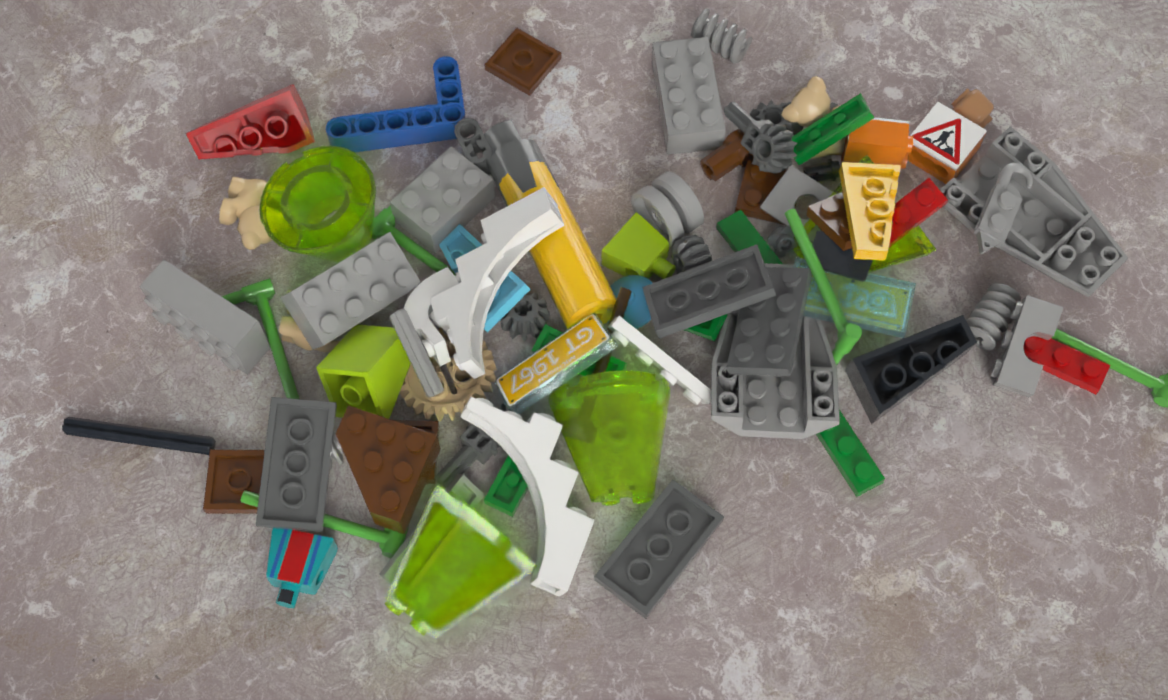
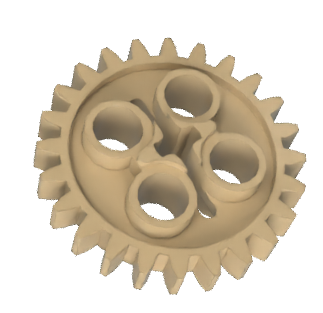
[400,328,497,422]

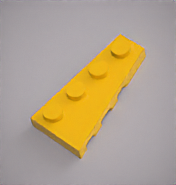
[839,162,901,260]

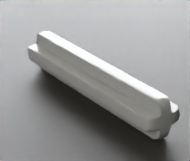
[389,309,444,398]

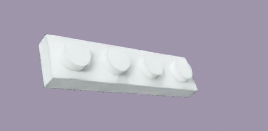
[608,316,711,405]

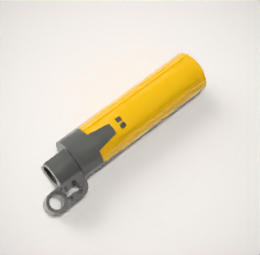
[454,118,617,330]

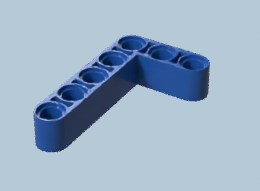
[325,56,466,154]

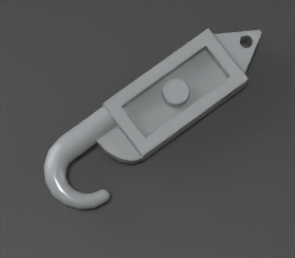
[973,162,1033,254]

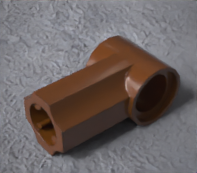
[700,129,754,181]

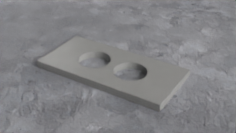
[760,165,836,243]

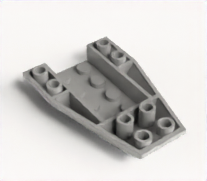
[940,126,1128,297]
[711,263,840,439]

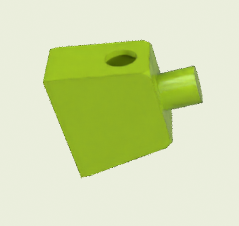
[601,212,676,279]

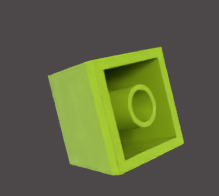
[316,324,411,419]

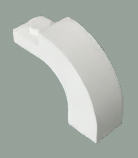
[404,267,459,366]

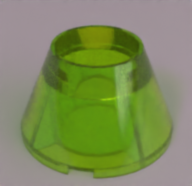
[259,146,376,262]

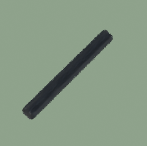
[62,417,216,455]

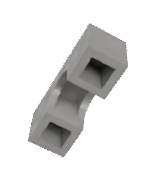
[991,295,1064,398]

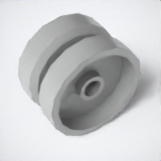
[631,171,704,247]

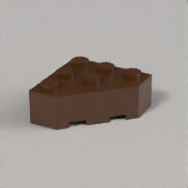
[335,405,441,534]

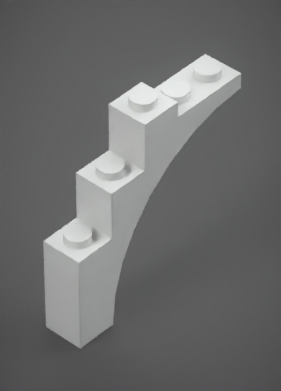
[430,187,564,379]
[460,397,594,597]

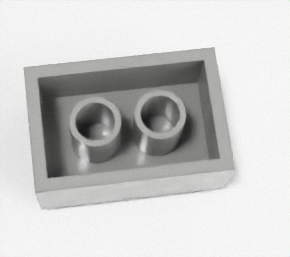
[390,147,495,254]

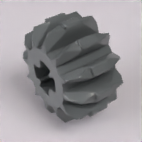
[500,291,550,342]

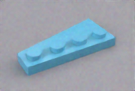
[439,224,531,333]

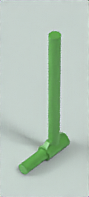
[364,206,456,277]
[785,209,862,366]
[221,278,300,399]
[1052,328,1168,407]
[241,490,409,558]

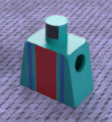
[266,528,338,608]

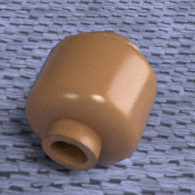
[951,88,994,128]

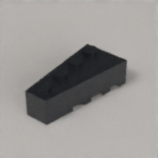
[845,315,977,425]

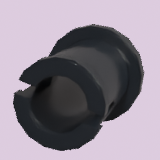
[803,159,840,182]

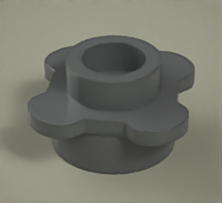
[767,225,799,258]

